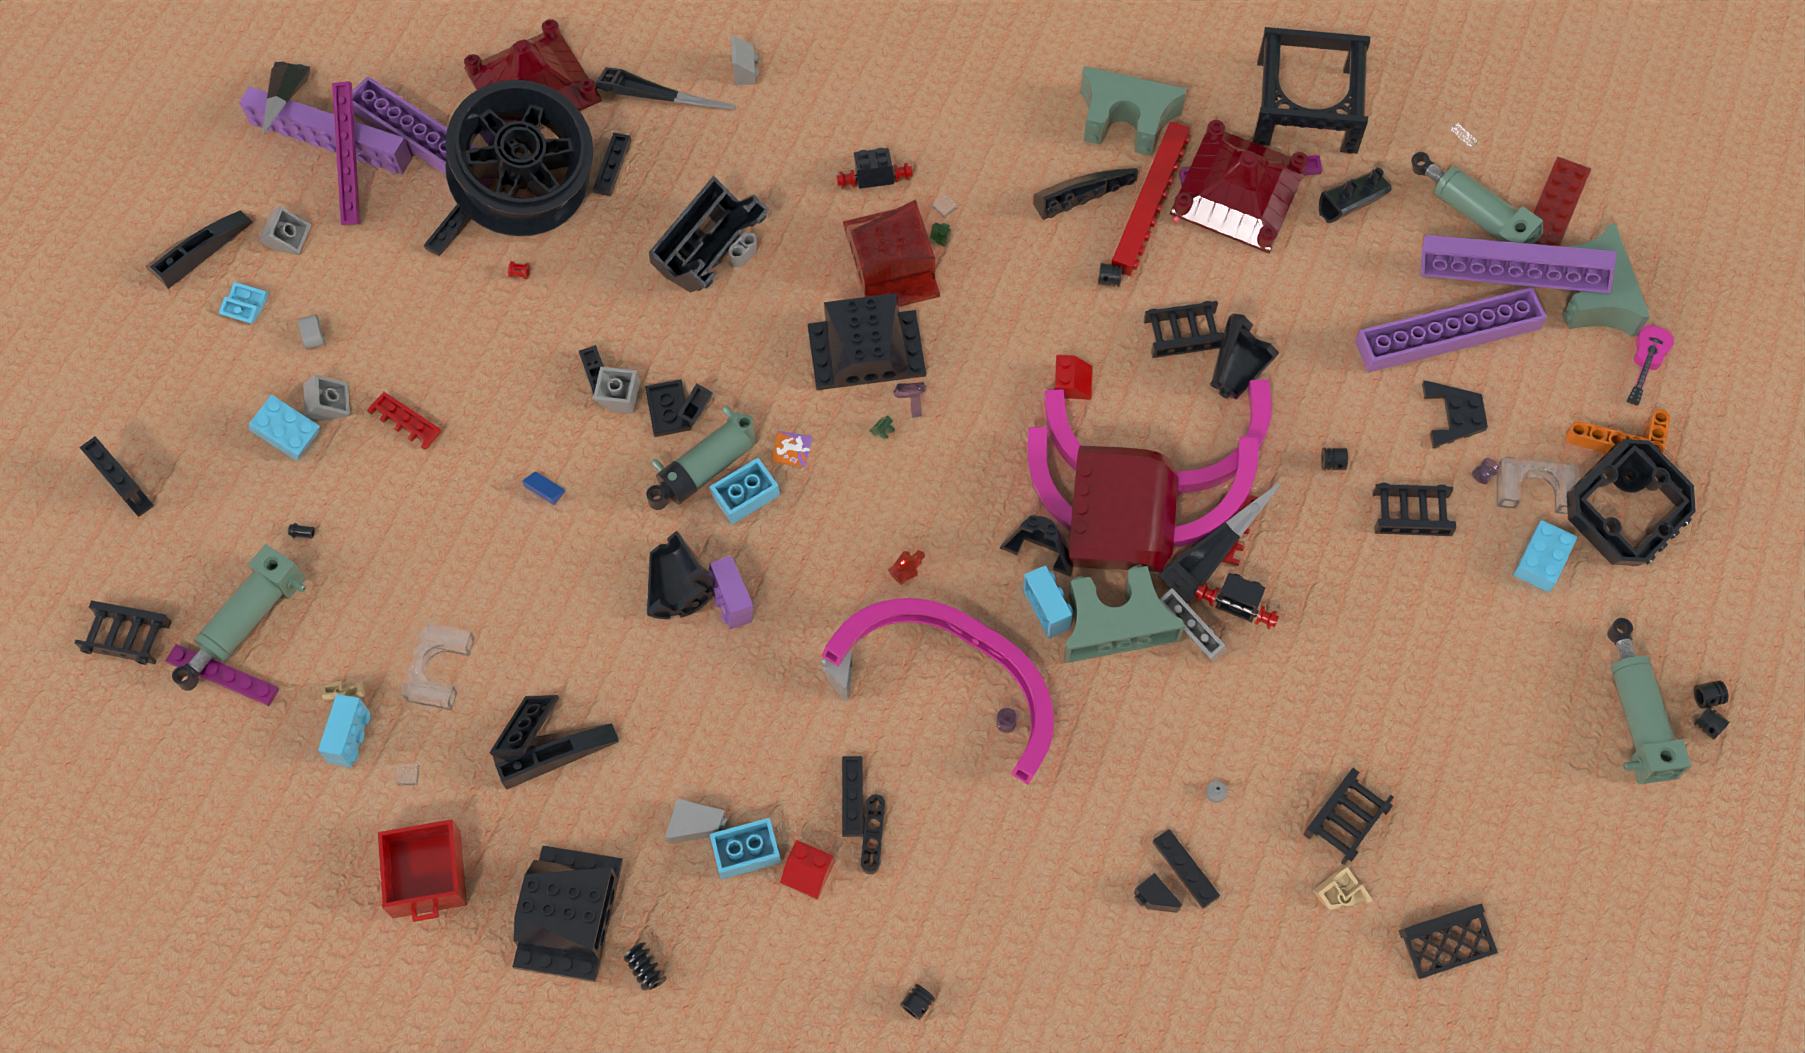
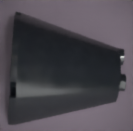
[1210,313,1279,400]
[1000,515,1074,577]
[647,531,713,619]

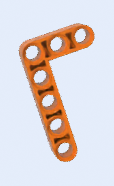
[1566,409,1670,453]

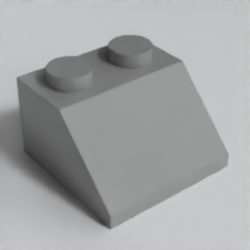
[731,36,759,86]
[258,206,311,255]
[593,367,640,414]
[303,375,350,421]
[822,650,853,701]

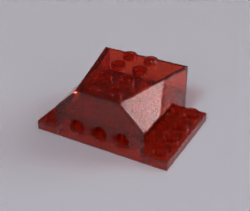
[843,200,940,307]

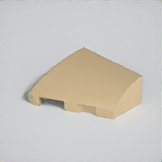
[321,680,365,702]
[1312,866,1373,910]

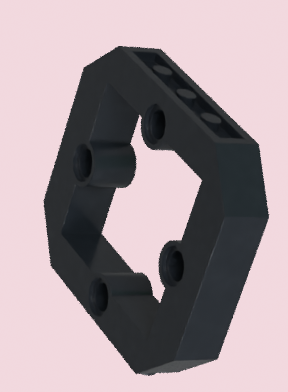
[1566,439,1696,566]

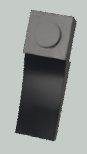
[578,345,604,403]

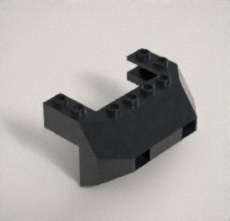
[649,175,769,293]

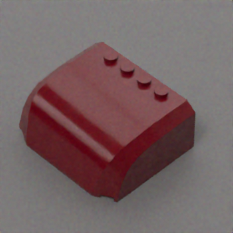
[1069,446,1179,572]

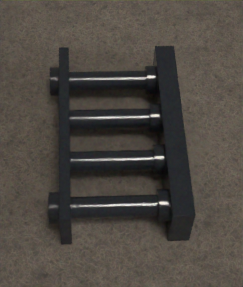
[1144,301,1224,358]
[79,436,154,517]
[1372,483,1456,536]
[74,600,171,665]
[1303,768,1394,865]

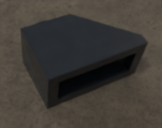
[678,383,713,425]
[1134,873,1182,913]

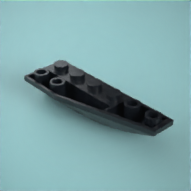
[145,210,252,289]
[493,723,620,790]

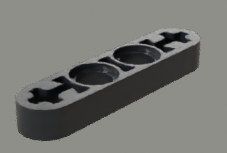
[861,794,885,875]

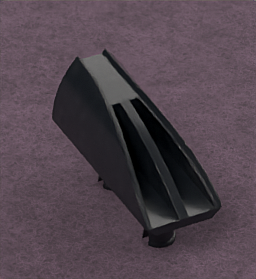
[1319,167,1392,223]

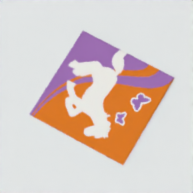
[771,431,812,468]

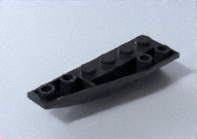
[1033,168,1138,220]

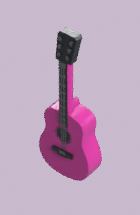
[1626,325,1674,406]

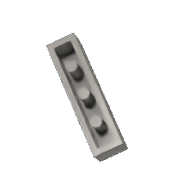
[1159,588,1227,662]

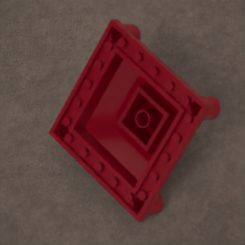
[464,19,602,129]
[1169,120,1308,254]

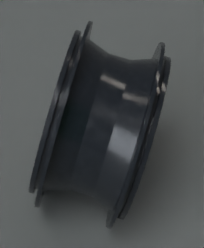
[445,80,593,237]

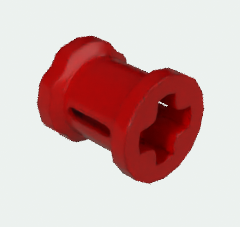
[508,261,530,280]

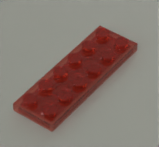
[1533,156,1591,246]

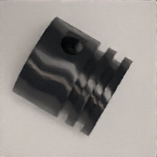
[1098,263,1122,287]
[1321,447,1348,470]
[1694,680,1729,708]
[1694,706,1730,740]
[900,984,935,1020]

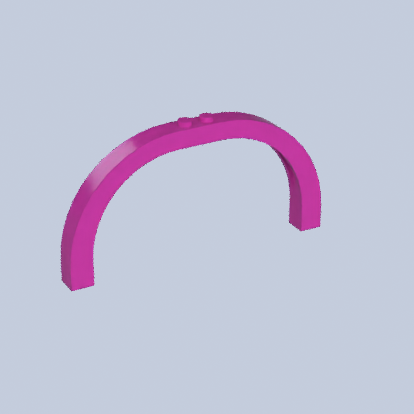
[1044,379,1272,495]
[1028,427,1259,547]
[822,598,1054,785]

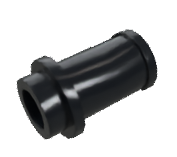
[288,523,315,539]

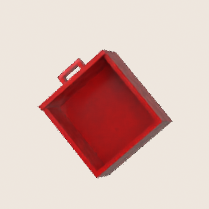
[378,819,467,922]

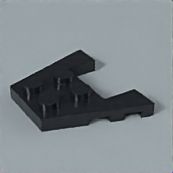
[1422,381,1488,449]

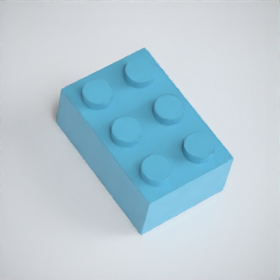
[249,395,320,461]
[710,458,780,524]
[1513,520,1577,593]
[1023,565,1073,639]
[318,694,370,768]
[709,818,781,880]

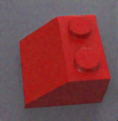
[1054,355,1092,400]
[780,840,835,900]

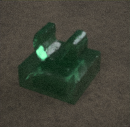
[929,222,951,247]
[869,416,895,440]

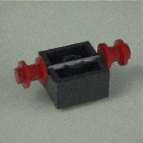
[836,148,913,189]
[1195,573,1279,630]

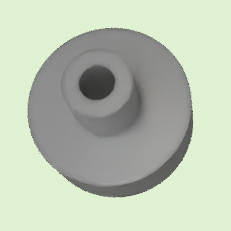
[1206,781,1227,803]

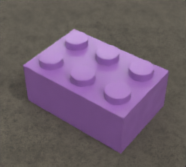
[707,556,753,629]

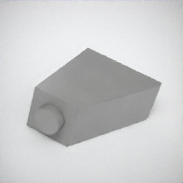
[665,798,728,844]

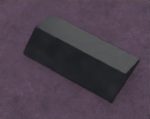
[490,695,559,762]

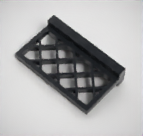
[1398,903,1498,979]

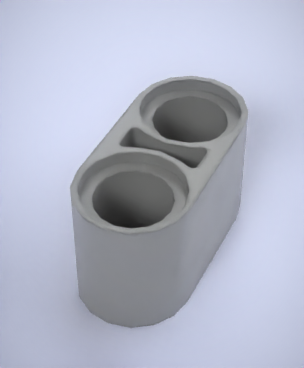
[729,232,758,267]
[298,314,325,350]

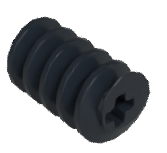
[624,942,667,991]

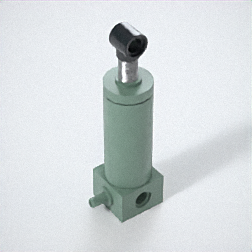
[1411,152,1543,244]
[172,544,306,691]
[1607,618,1691,785]

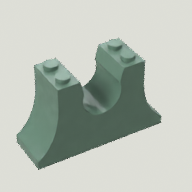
[1080,66,1186,156]
[1563,223,1650,336]
[1064,566,1185,663]

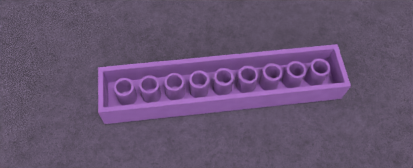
[352,76,495,187]
[239,86,412,175]
[1421,235,1617,294]
[1355,287,1547,372]

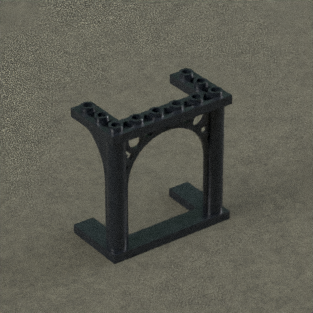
[1252,27,1370,154]

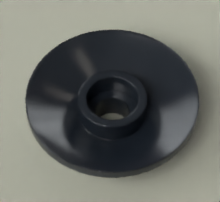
[1613,458,1645,493]

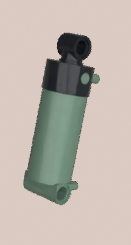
[646,406,756,510]

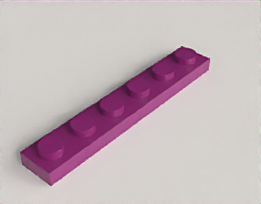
[165,644,279,706]

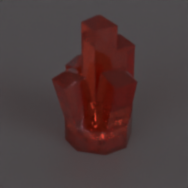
[888,550,925,585]

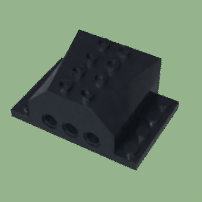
[807,293,926,391]
[512,845,624,982]

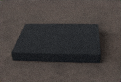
[645,379,691,437]

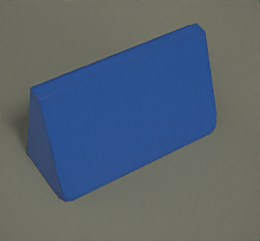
[522,471,565,505]

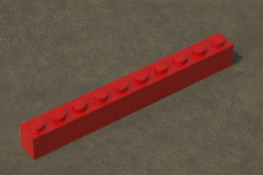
[1111,121,1191,276]

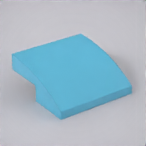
[218,282,269,324]

